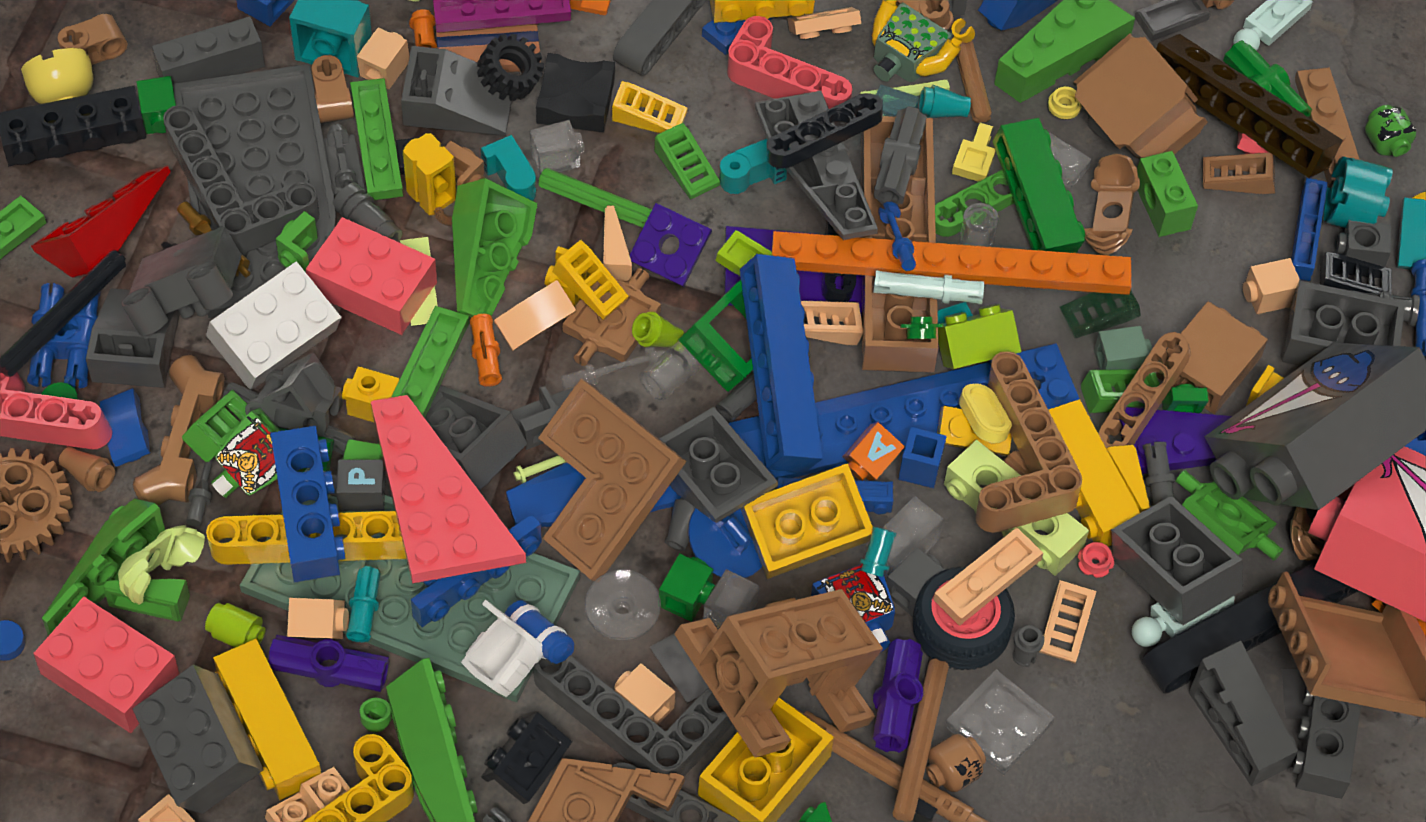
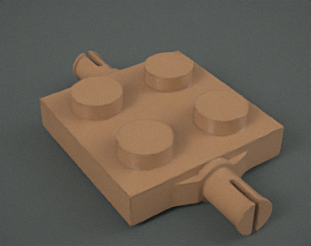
[563,268,661,366]

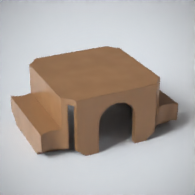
[1073,33,1208,158]

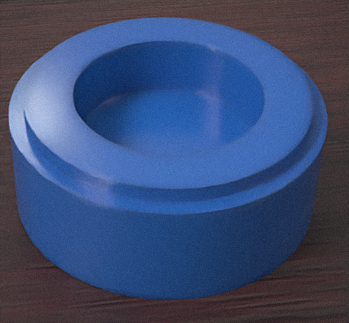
[0,620,25,661]

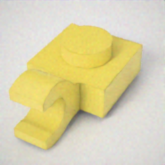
[952,123,996,182]

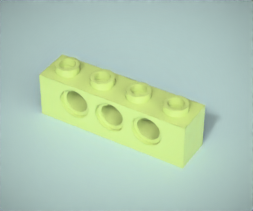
[944,439,1089,576]

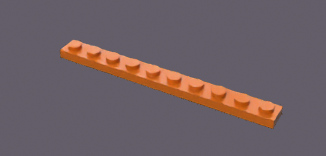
[772,231,1132,295]

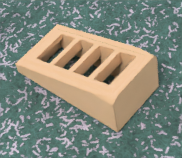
[603,206,632,283]
[801,301,863,345]
[1039,580,1096,663]

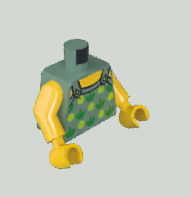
[872,0,975,82]

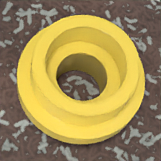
[1048,86,1082,119]

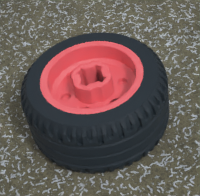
[913,567,1015,671]

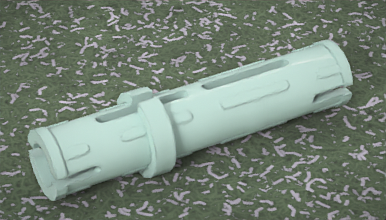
[873,270,984,304]

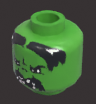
[1365,105,1417,157]

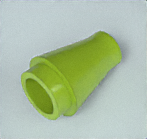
[632,312,684,349]

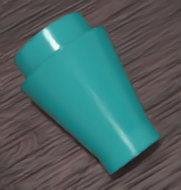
[919,85,971,118]

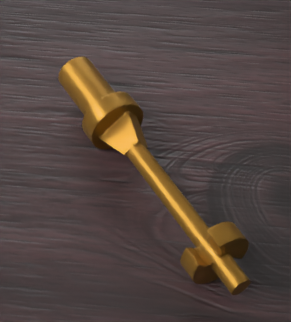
[177,201,251,278]

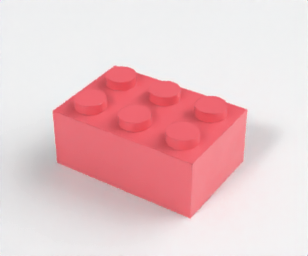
[306,217,437,335]
[33,597,179,733]

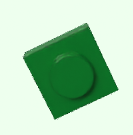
[1162,384,1209,413]

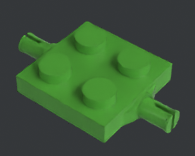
[1175,470,1284,561]

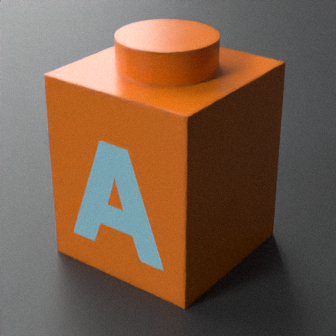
[842,422,905,481]

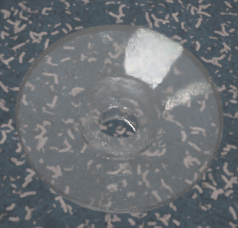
[585,570,661,640]

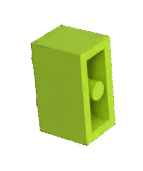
[938,304,1022,369]

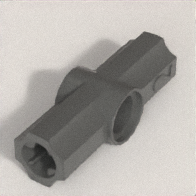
[874,106,927,205]

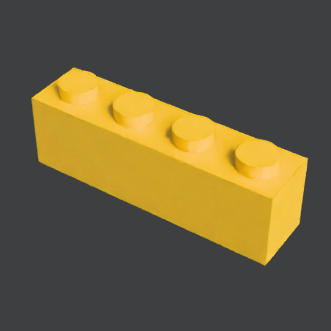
[1049,399,1140,547]
[213,639,321,800]

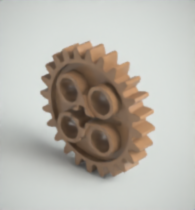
[0,448,73,563]

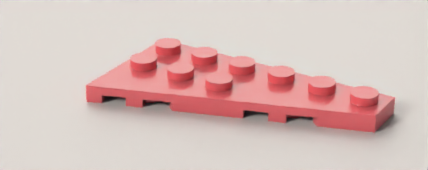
[371,395,526,584]

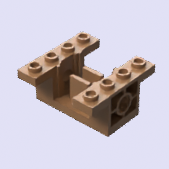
[674,589,883,757]

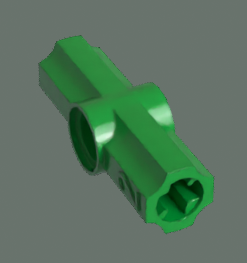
[1223,40,1312,117]

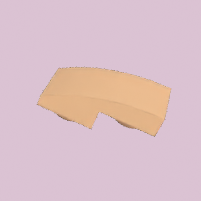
[494,280,576,351]
[265,767,351,822]

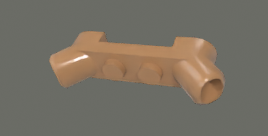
[133,355,225,506]

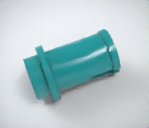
[860,526,897,577]

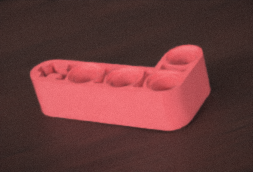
[727,16,852,109]
[0,372,113,449]

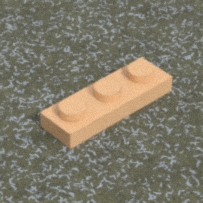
[933,528,1043,626]

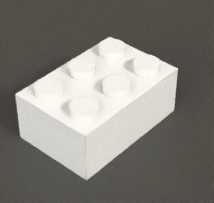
[206,261,341,390]

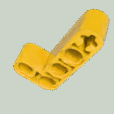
[304,734,414,822]

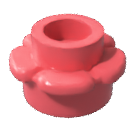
[1078,542,1114,578]

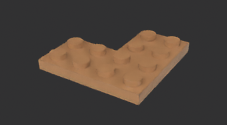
[538,378,687,583]

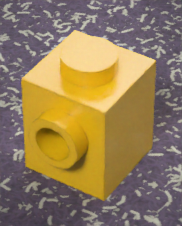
[342,366,400,422]

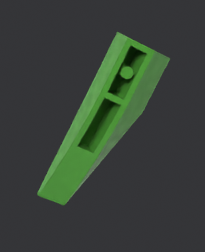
[386,657,478,822]

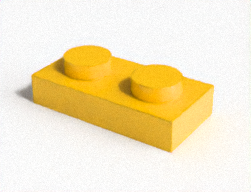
[937,406,1012,456]

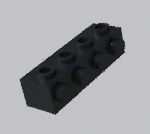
[0,85,146,167]

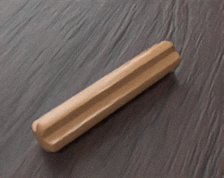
[956,41,992,123]

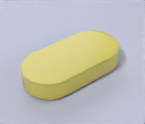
[959,384,1012,443]

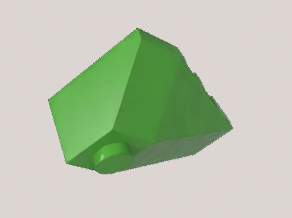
[42,498,165,636]

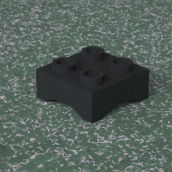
[536,53,615,133]

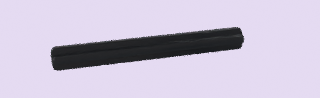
[0,250,126,377]

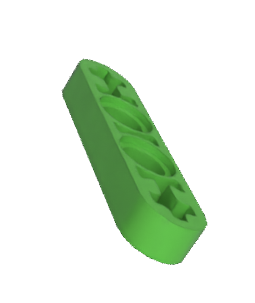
[935,169,1015,237]

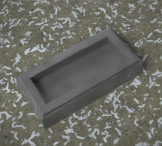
[1135,0,1210,42]

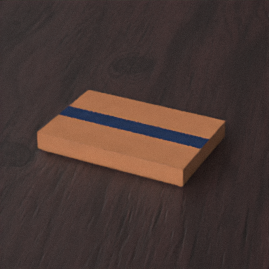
[436,24,541,72]

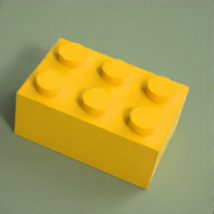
[741,463,873,579]
[698,698,834,822]

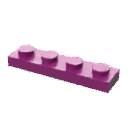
[433,0,571,33]

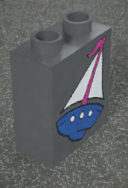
[1204,343,1426,510]

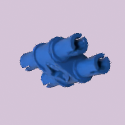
[27,283,101,389]

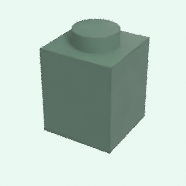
[1094,326,1152,370]

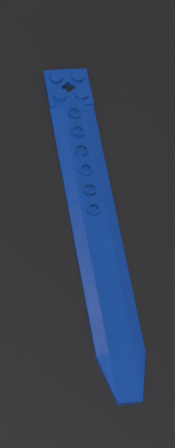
[506,343,1080,527]

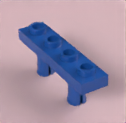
[411,514,542,627]

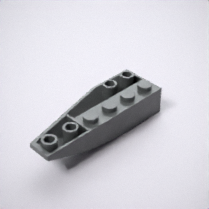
[755,91,878,240]

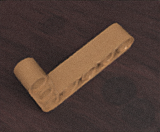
[975,351,1083,533]

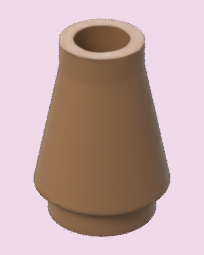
[59,446,115,492]

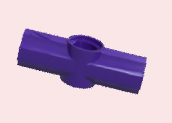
[268,635,389,692]
[873,639,923,753]

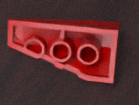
[31,165,171,277]

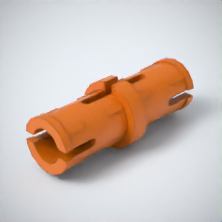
[470,314,502,387]

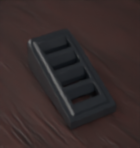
[1320,252,1392,295]

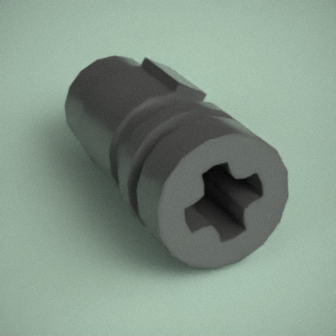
[333,182,403,242]

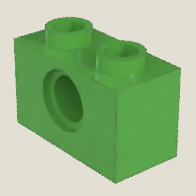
[1137,151,1198,237]

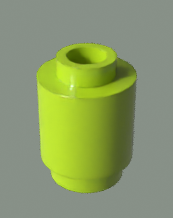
[205,603,266,648]

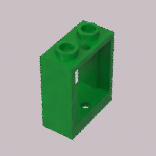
[678,280,753,392]

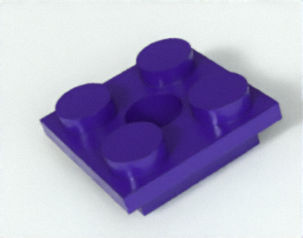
[630,203,712,287]

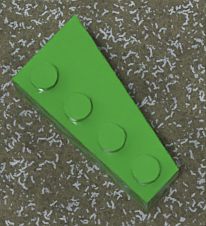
[994,0,1135,103]

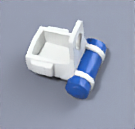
[461,600,574,697]

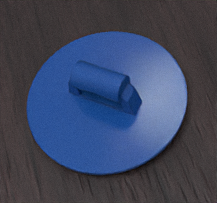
[688,508,762,580]

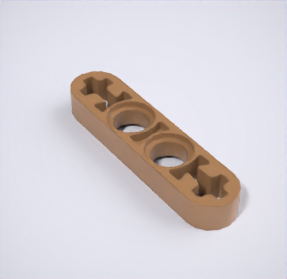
[1098,332,1191,448]

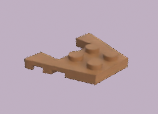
[528,758,685,822]

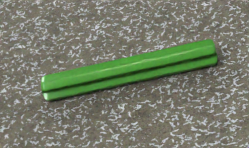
[539,168,652,228]

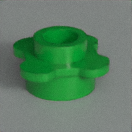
[900,317,943,339]

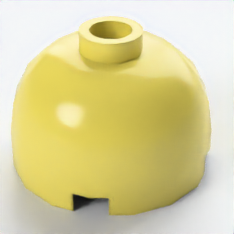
[21,48,94,104]

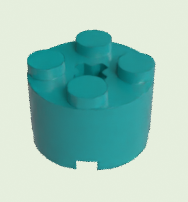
[1323,156,1393,228]

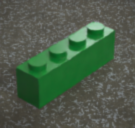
[992,118,1085,253]

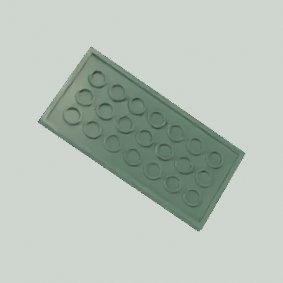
[240,468,580,703]

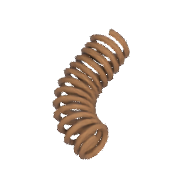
[434,207,452,226]

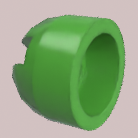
[360,698,391,733]

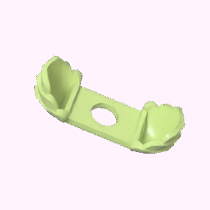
[118,525,205,605]

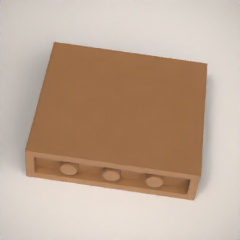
[1268,571,1426,718]

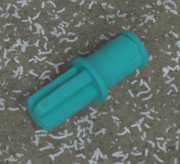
[346,566,381,643]

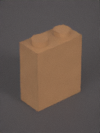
[1156,301,1268,415]

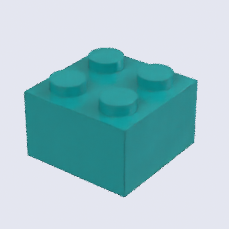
[289,0,372,78]

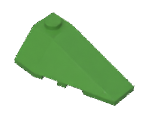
[452,178,537,317]

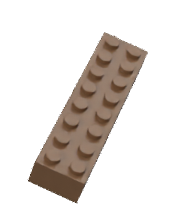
[861,116,938,372]

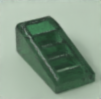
[1060,290,1141,339]

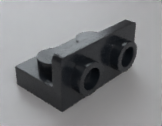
[481,712,572,804]

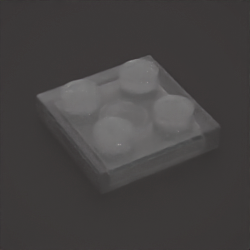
[945,670,1055,775]

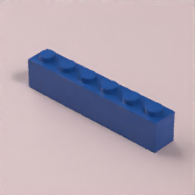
[740,254,823,473]

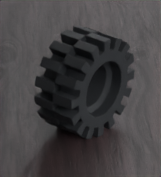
[477,34,544,101]

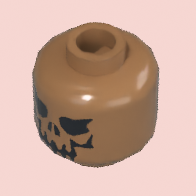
[926,734,986,792]

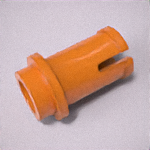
[409,9,437,48]

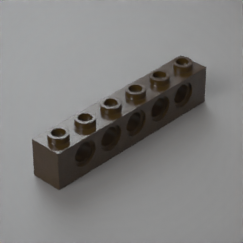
[1156,34,1343,179]

